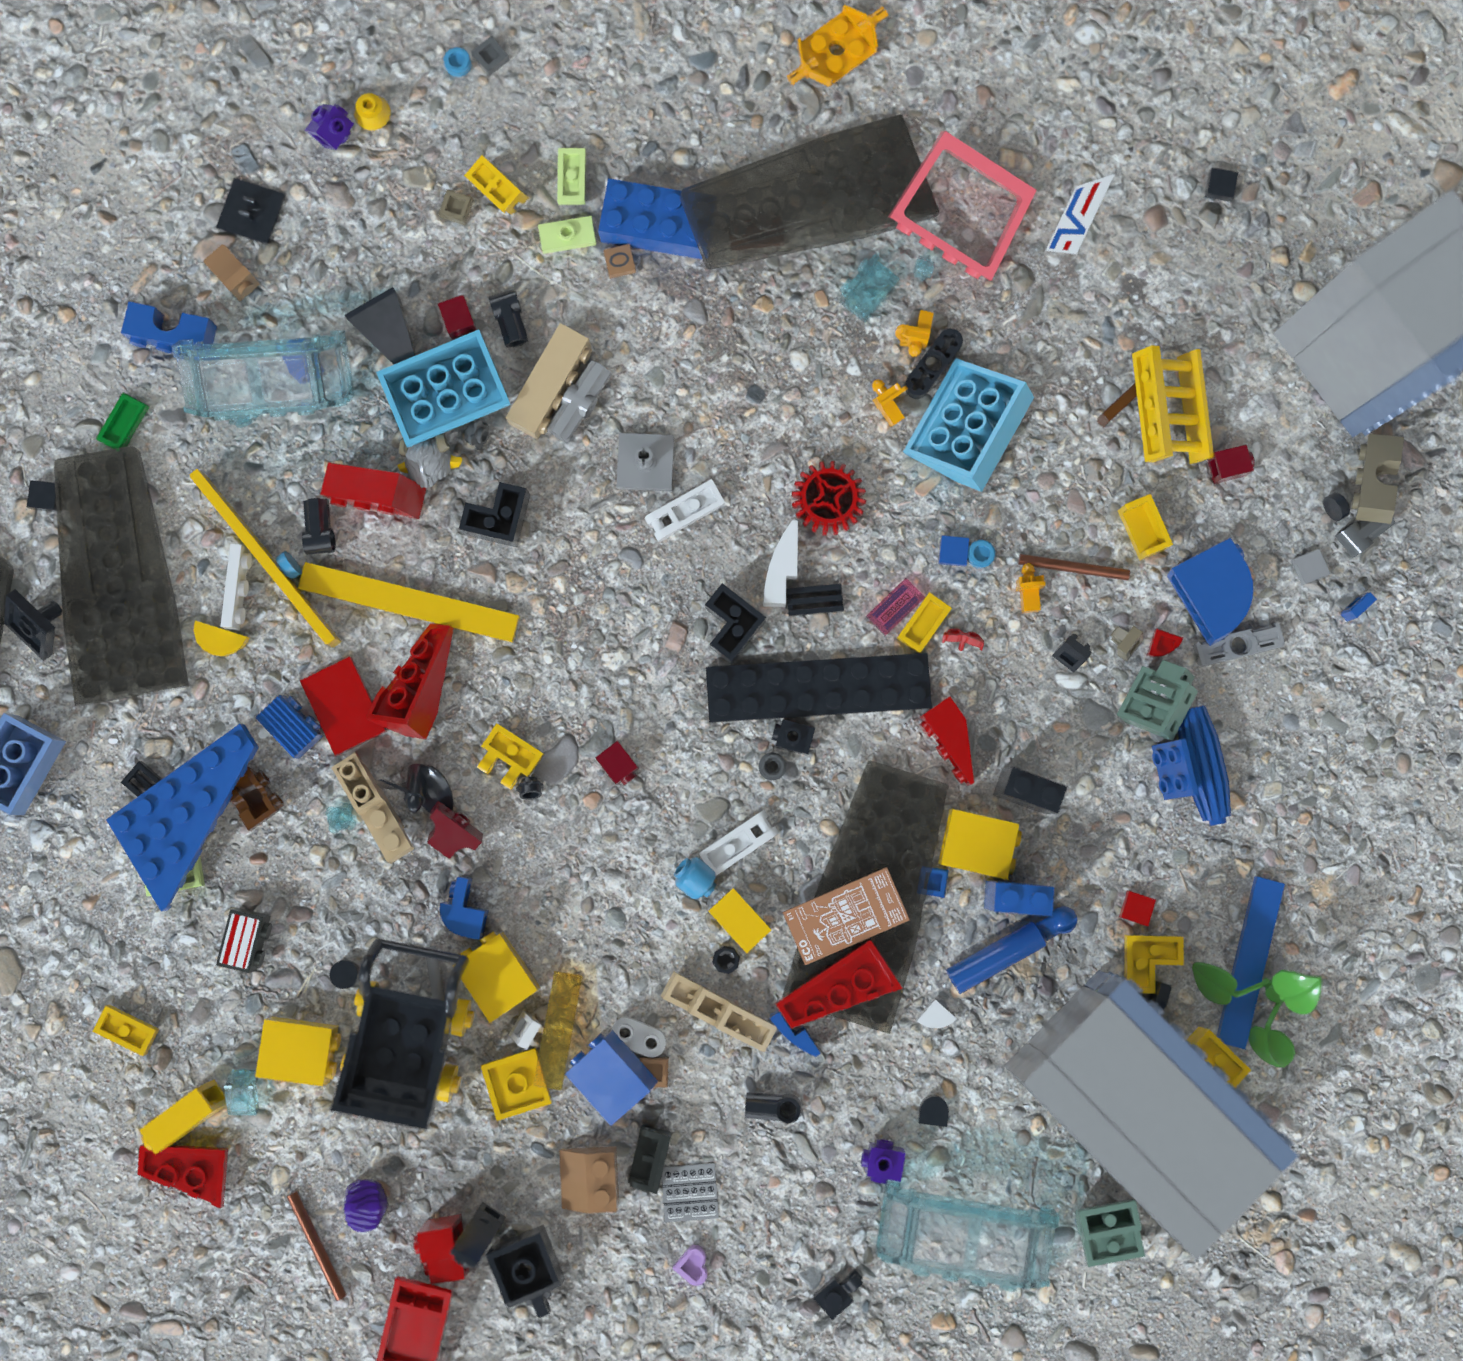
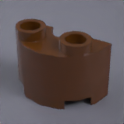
[230,766,284,831]

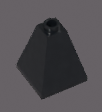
[345,287,416,365]

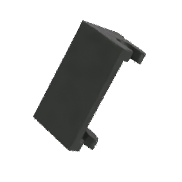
[628,1125,672,1194]

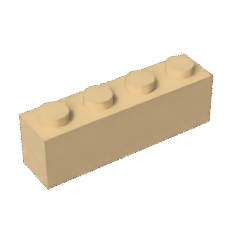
[505,323,592,440]

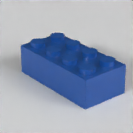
[598,178,717,260]

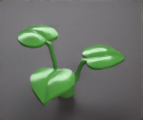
[1192,962,1322,1068]

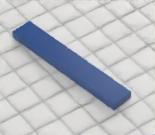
[1216,876,1285,1050]

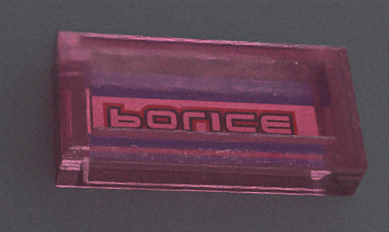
[866,578,925,636]

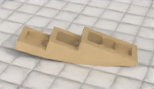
[661,971,777,1053]

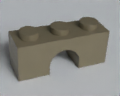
[1352,434,1404,524]

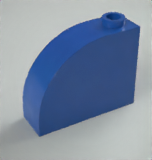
[1167,538,1253,646]

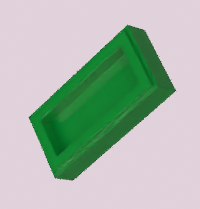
[96,392,149,454]

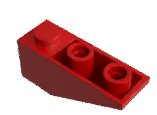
[919,696,974,786]

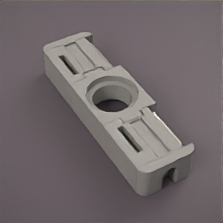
[1193,623,1285,667]

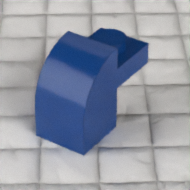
[440,876,489,940]

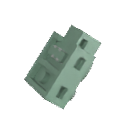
[1117,660,1198,741]

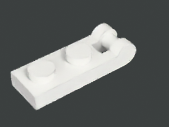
[645,479,725,542]
[699,810,779,875]

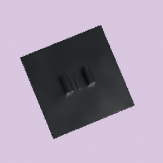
[216,178,286,245]

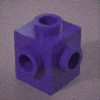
[305,104,354,150]
[861,1139,906,1184]

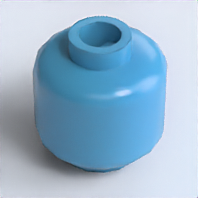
[674,857,716,899]

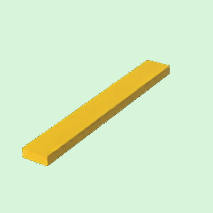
[189,469,342,647]
[298,562,520,643]

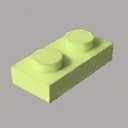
[557,148,586,205]

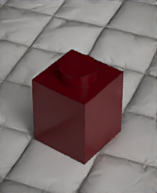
[437,295,477,340]
[1207,444,1255,484]
[595,740,639,786]

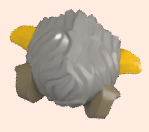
[397,433,462,488]

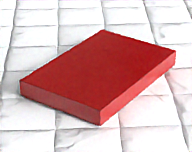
[300,657,387,756]

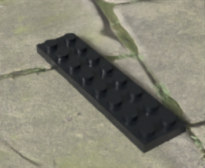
[706,653,932,723]

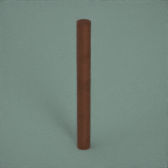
[1018,554,1130,581]
[287,1191,347,1301]

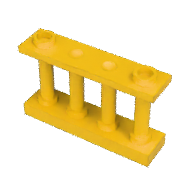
[1132,345,1214,464]

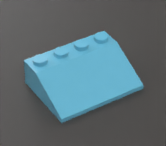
[376,330,511,448]
[903,358,1034,492]

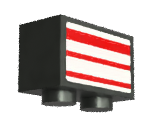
[216,908,272,973]

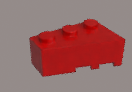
[320,462,427,519]

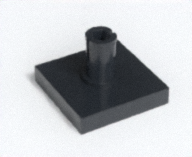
[4,589,62,661]

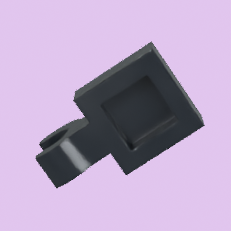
[813,1269,863,1321]

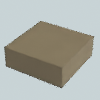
[438,189,474,225]

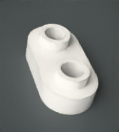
[611,1017,666,1058]

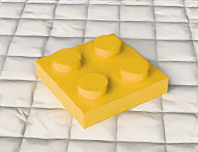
[481,1047,553,1121]

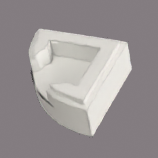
[916,999,957,1028]

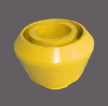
[354,93,391,130]

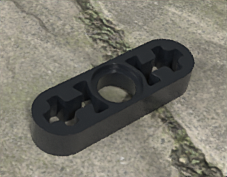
[905,328,963,399]

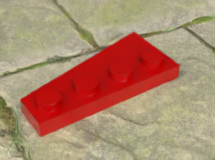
[775,940,903,1028]

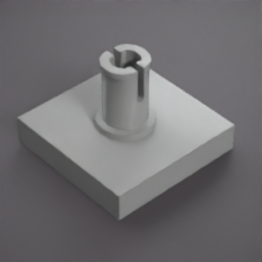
[616,433,674,492]

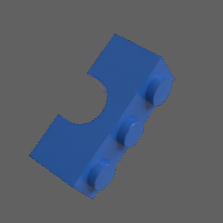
[121,301,217,359]

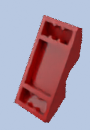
[376,1276,453,1361]

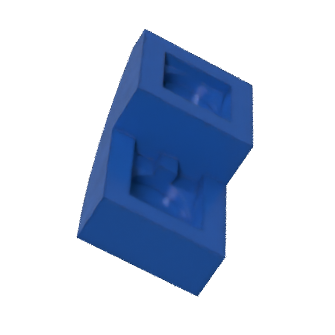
[769,1009,821,1057]

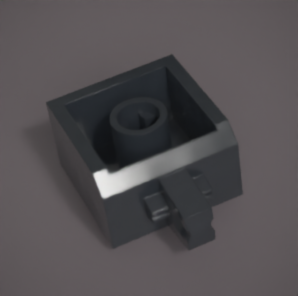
[486,1224,565,1319]

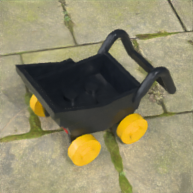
[330,938,474,1130]

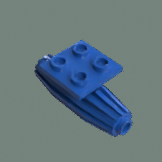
[1152,705,1231,826]

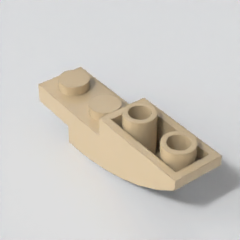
[331,753,415,864]

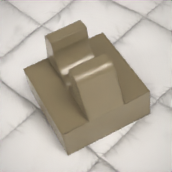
[1110,626,1143,662]

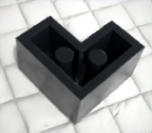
[459,482,531,548]
[705,583,766,665]

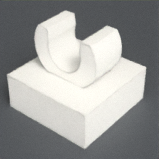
[509,1010,547,1050]

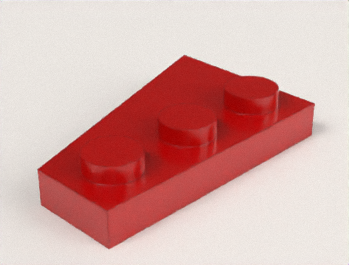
[137,1144,228,1209]

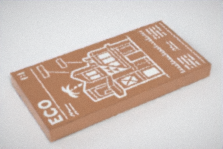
[782,867,910,965]

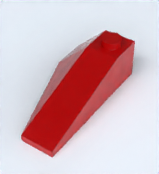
[366,623,454,740]

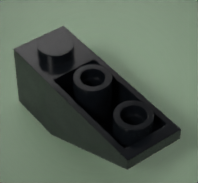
[450,1202,506,1269]

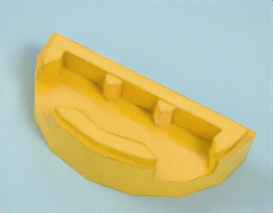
[193,620,250,657]

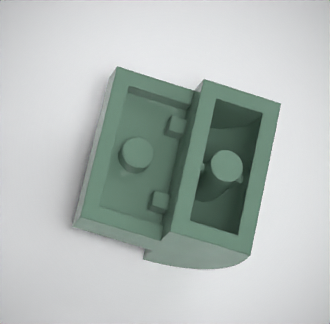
[1075,1199,1145,1267]

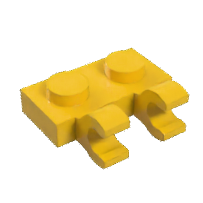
[477,723,544,790]

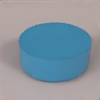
[443,47,472,77]
[967,540,995,569]
[276,551,302,579]

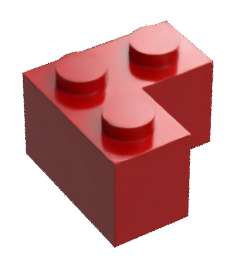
[413,1214,469,1285]

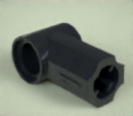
[488,289,528,348]
[302,498,336,555]
[745,1092,801,1124]

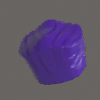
[344,1179,388,1232]

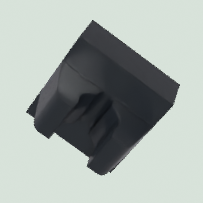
[1052,634,1092,673]

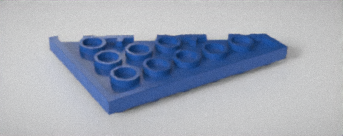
[106,724,259,912]

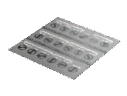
[662,1163,719,1222]

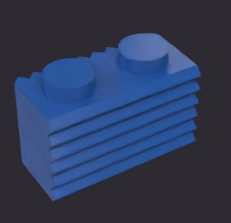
[255,695,323,759]

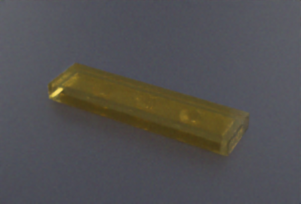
[533,971,583,1091]

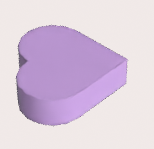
[672,1245,707,1286]

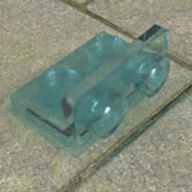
[839,253,900,323]

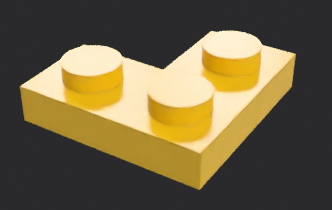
[1124,935,1184,994]

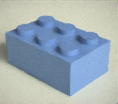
[0,713,66,815]

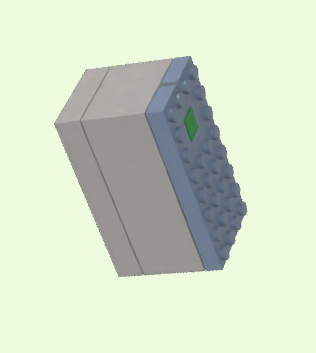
[1273,189,1463,438]
[1004,970,1299,1261]

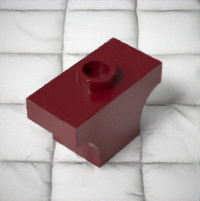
[427,801,483,860]

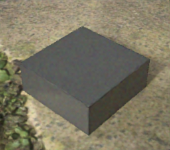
[471,36,510,76]

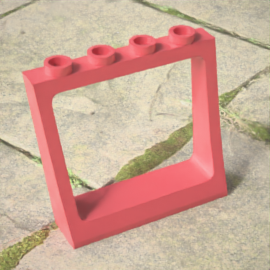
[888,131,1037,281]

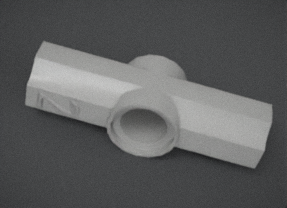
[546,360,612,443]

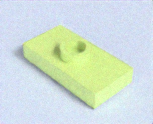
[538,216,596,254]

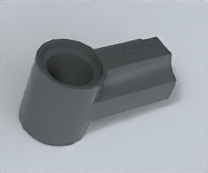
[1335,515,1395,558]

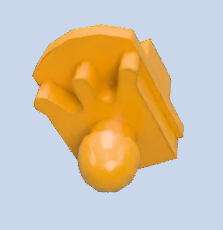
[895,310,934,357]
[872,379,908,427]
[1015,563,1046,613]

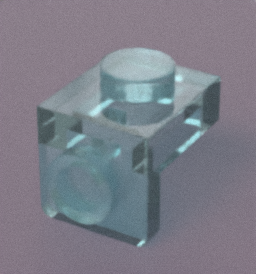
[224,1069,259,1115]

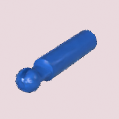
[945,906,1078,994]

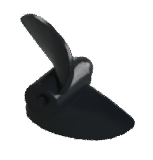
[376,764,454,813]

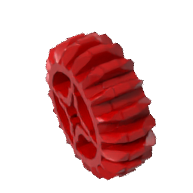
[791,461,866,536]

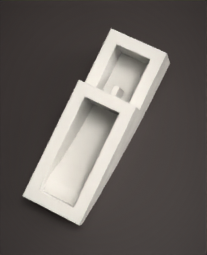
[763,520,798,607]

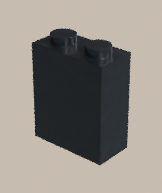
[993,767,1068,814]

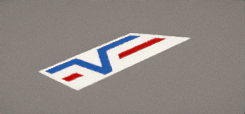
[1046,173,1115,254]

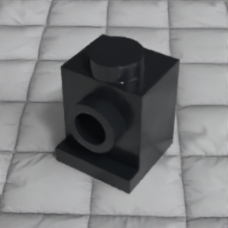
[771,719,816,756]

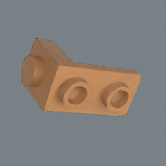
[204,244,260,302]

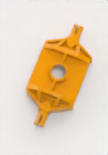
[787,5,888,87]

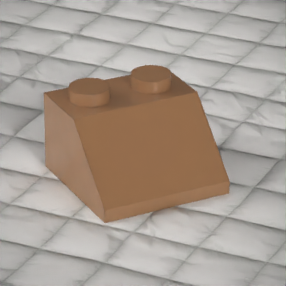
[559,1146,619,1213]

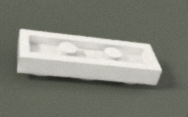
[220,544,252,631]

